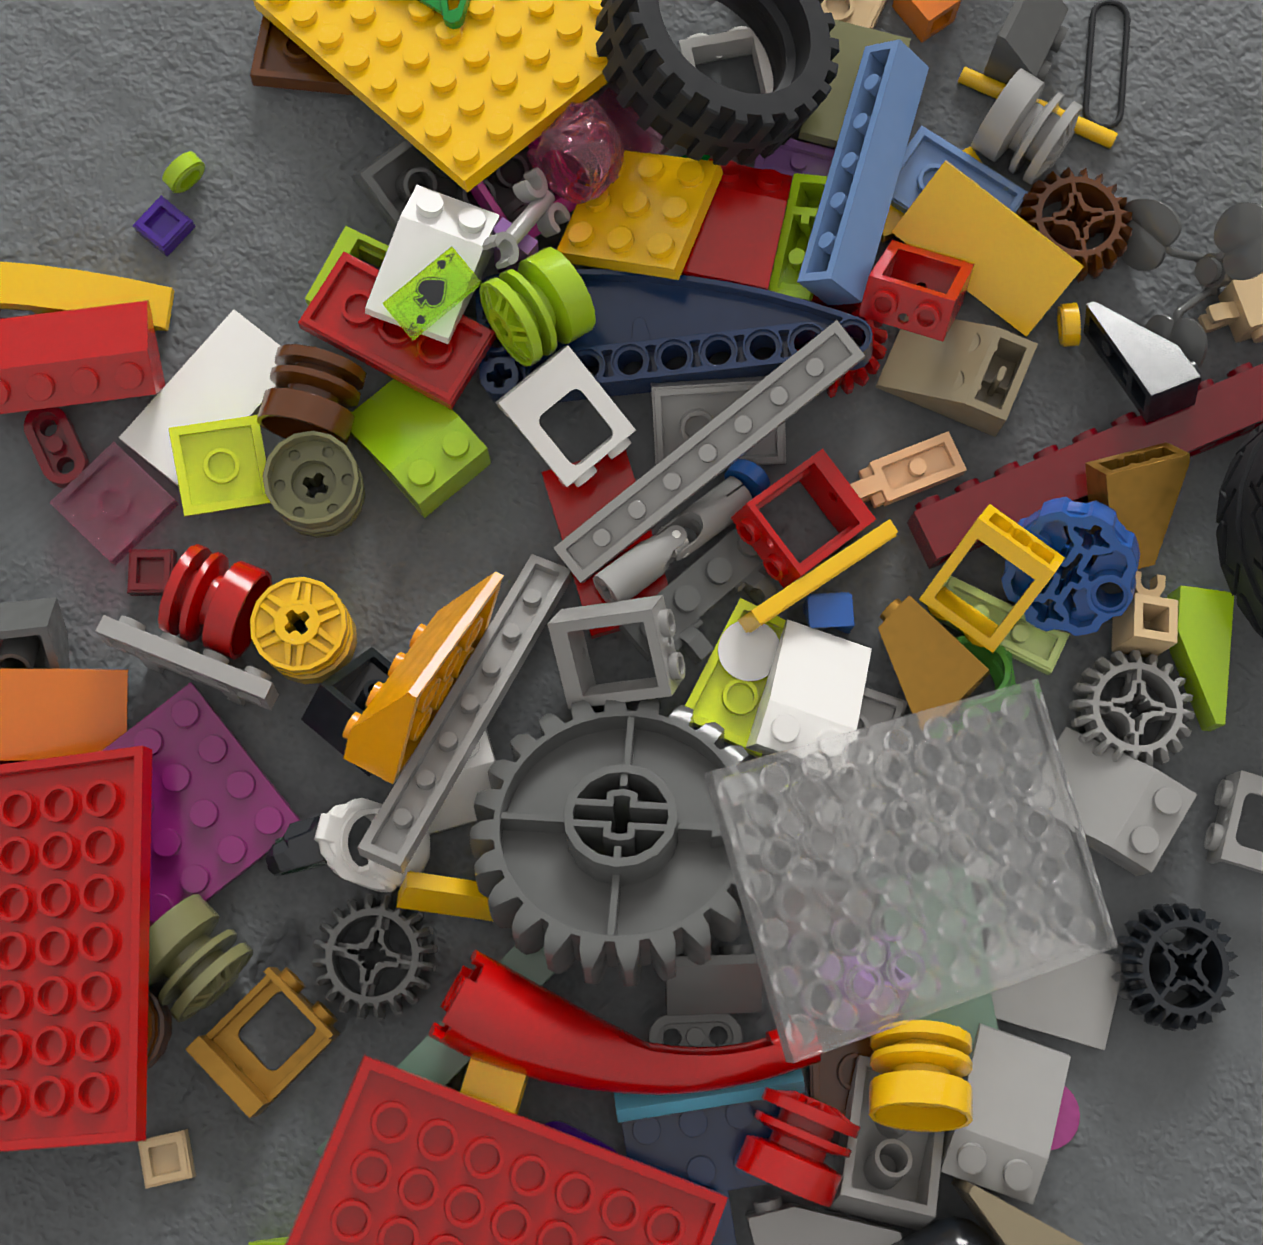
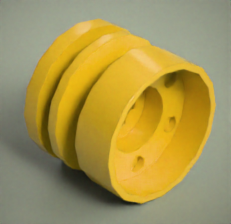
[250,577,357,684]
[869,1020,973,1132]

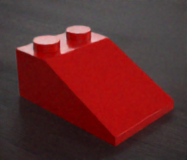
[681,158,793,290]

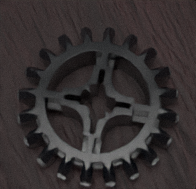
[1110,903,1240,1031]

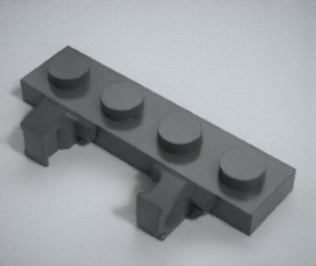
[619,528,778,665]

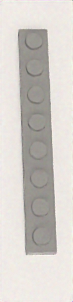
[554,320,865,583]
[357,554,572,874]

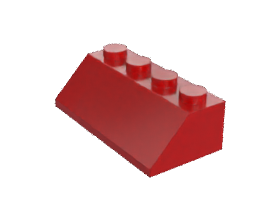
[0,300,165,414]

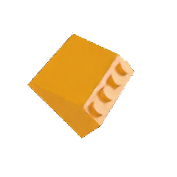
[343,571,503,784]

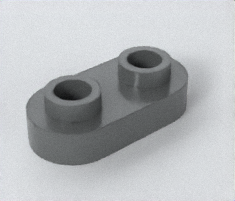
[648,1013,742,1047]

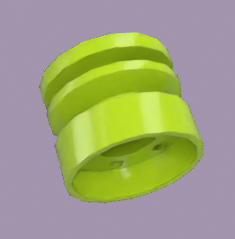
[479,247,596,366]

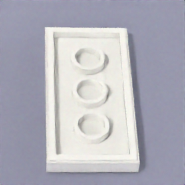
[119,310,280,487]

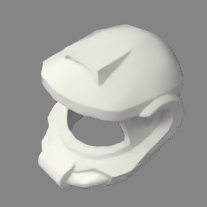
[314,798,430,892]

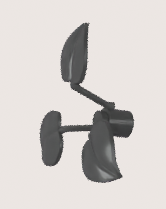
[1122,199,1263,368]

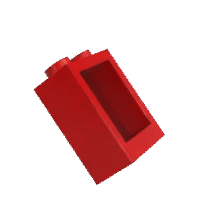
[858,240,975,342]
[731,449,876,588]

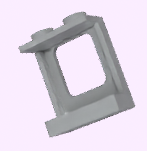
[1204,770,1263,874]

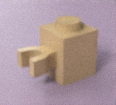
[1198,273,1263,343]
[1112,571,1178,657]

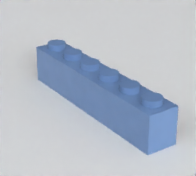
[797,39,929,305]

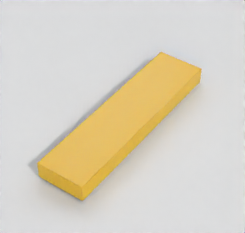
[738,519,898,633]

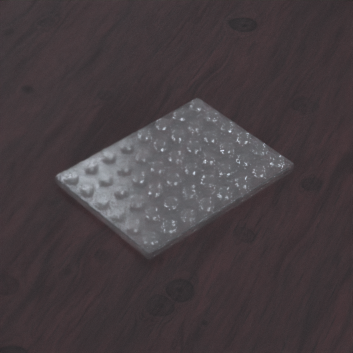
[704,678,1118,1063]

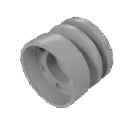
[971,68,1083,186]

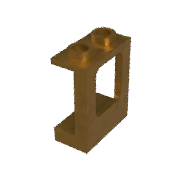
[185,967,340,1118]

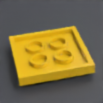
[557,148,723,280]

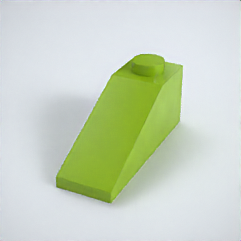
[768,173,828,302]
[1165,585,1234,732]

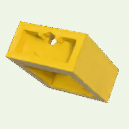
[919,504,1065,653]

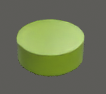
[162,151,205,193]

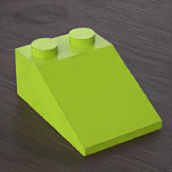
[350,379,491,518]

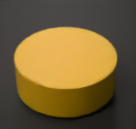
[1057,302,1081,347]

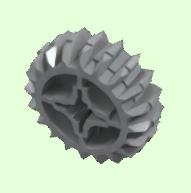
[1069,650,1196,767]

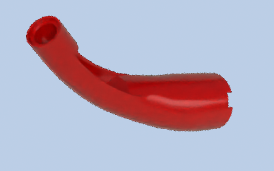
[429,950,821,1095]

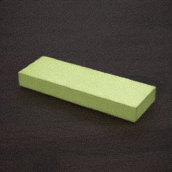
[929,576,1070,675]

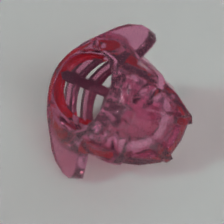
[526,99,624,204]

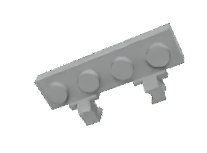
[95,615,279,711]

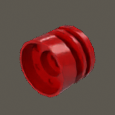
[158,544,272,660]
[735,1087,861,1207]

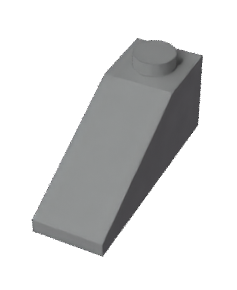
[745,1196,902,1245]

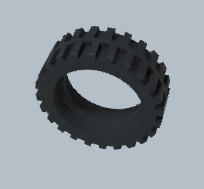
[595,0,840,166]

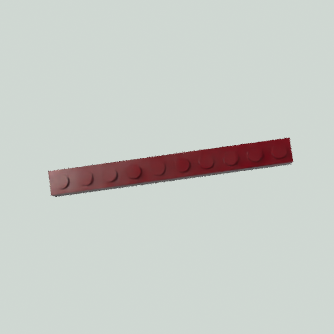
[907,362,1263,569]

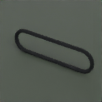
[1083,0,1131,129]

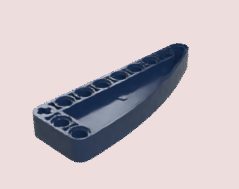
[475,269,873,405]

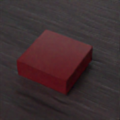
[127,549,177,596]

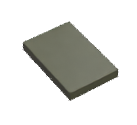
[798,19,911,148]

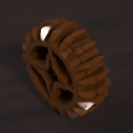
[1017,167,1133,283]

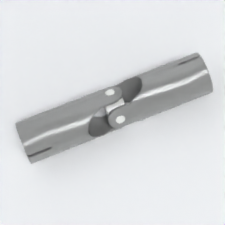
[593,476,752,603]

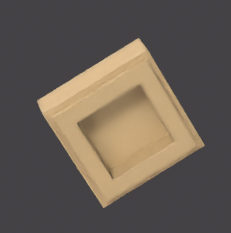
[138,1129,196,1189]

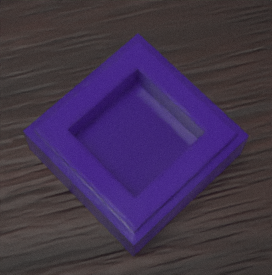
[132,195,196,257]

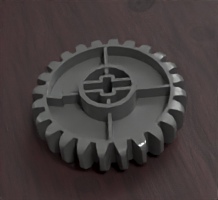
[469,698,775,987]

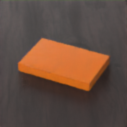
[0,668,129,761]

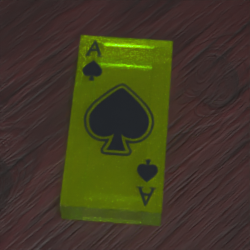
[382,246,482,341]

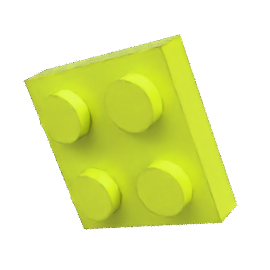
[168,415,271,517]

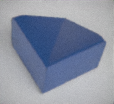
[803,592,855,634]

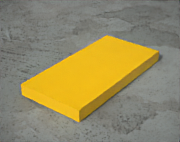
[891,160,1083,337]

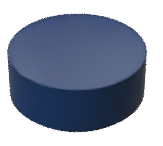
[724,459,770,499]

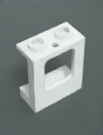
[495,345,636,487]

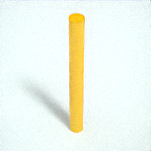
[958,67,1118,149]

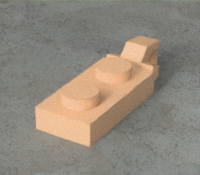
[850,431,967,508]

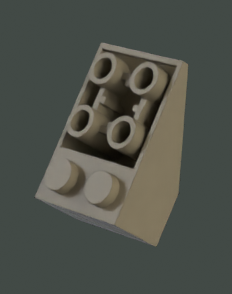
[875,315,1038,437]

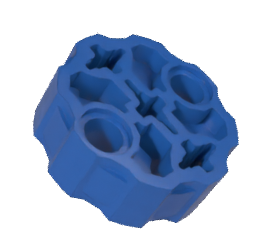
[1001,497,1140,636]

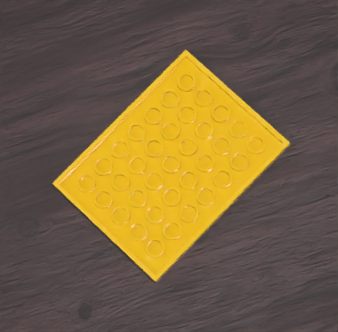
[253,0,608,193]

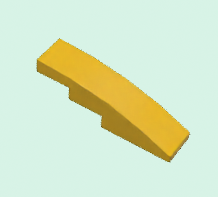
[0,262,175,331]

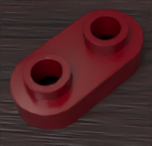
[24,407,90,489]

